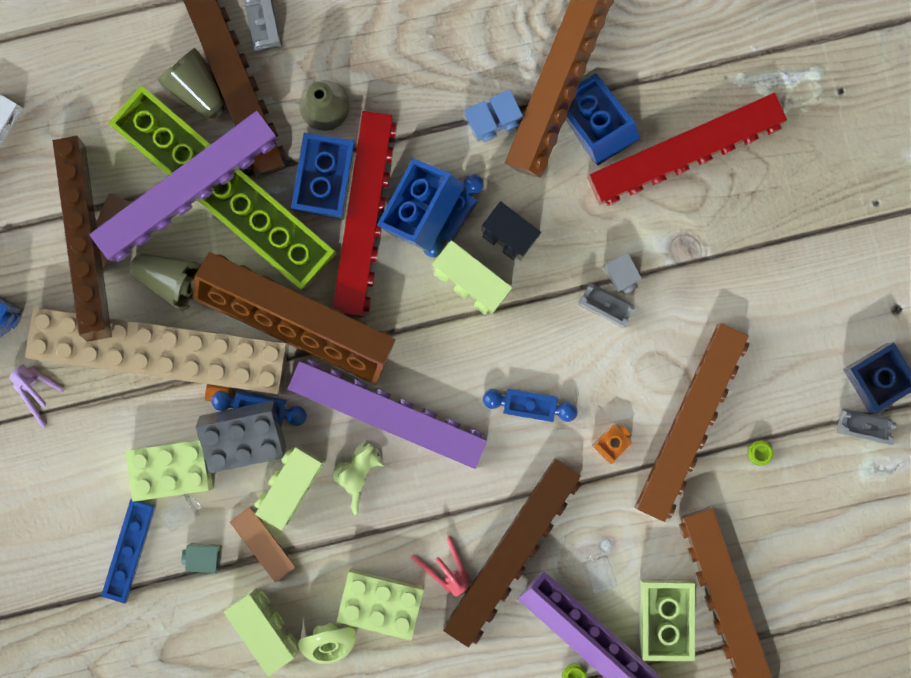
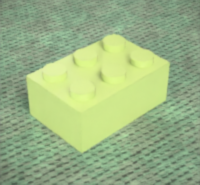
[432,240,512,315]
[125,440,213,502]
[255,446,326,531]
[337,569,424,640]
[640,579,695,661]
[224,588,299,676]

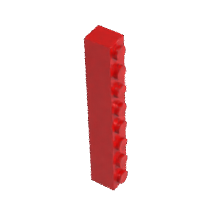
[587,92,787,206]
[333,111,397,317]

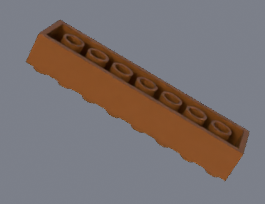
[193,252,396,385]

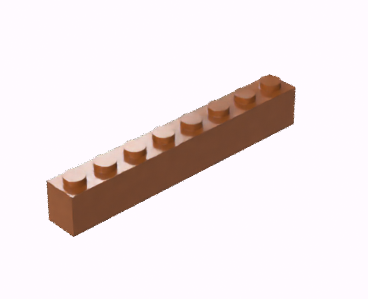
[505,0,614,178]
[634,323,750,522]
[679,507,772,678]

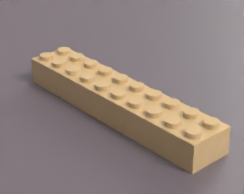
[25,307,289,394]

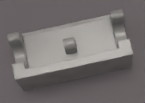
[244,0,282,52]
[578,283,635,328]
[836,409,897,445]

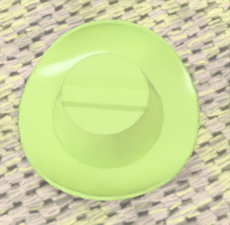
[298,623,356,664]

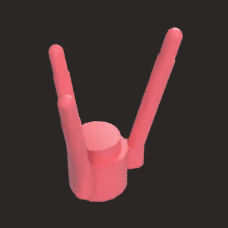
[411,536,471,597]

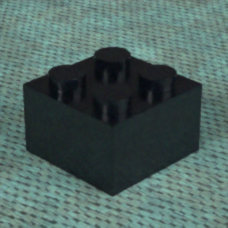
[481,201,541,261]

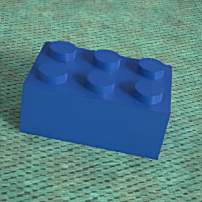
[291,133,356,220]
[377,158,465,252]

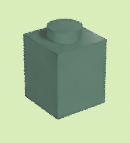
[181,543,221,573]

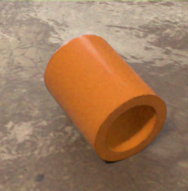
[205,384,231,402]

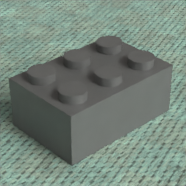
[196,400,286,474]

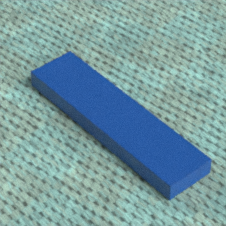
[101,498,156,604]

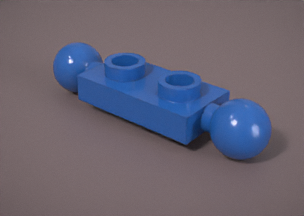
[423,174,484,258]
[483,389,578,422]
[211,390,307,427]

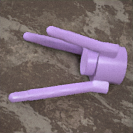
[9,365,64,428]

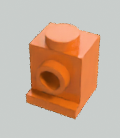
[591,424,632,465]

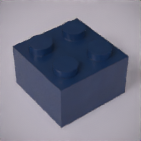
[843,342,911,413]

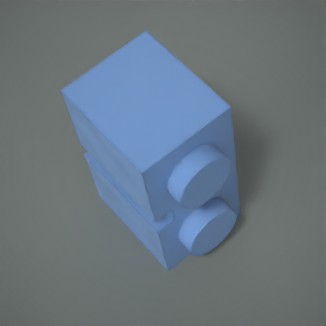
[464,89,523,142]

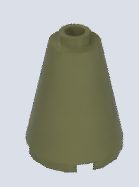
[157,48,225,119]
[299,80,349,130]
[130,254,201,311]

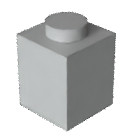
[603,253,642,294]

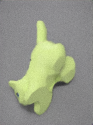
[333,440,385,515]

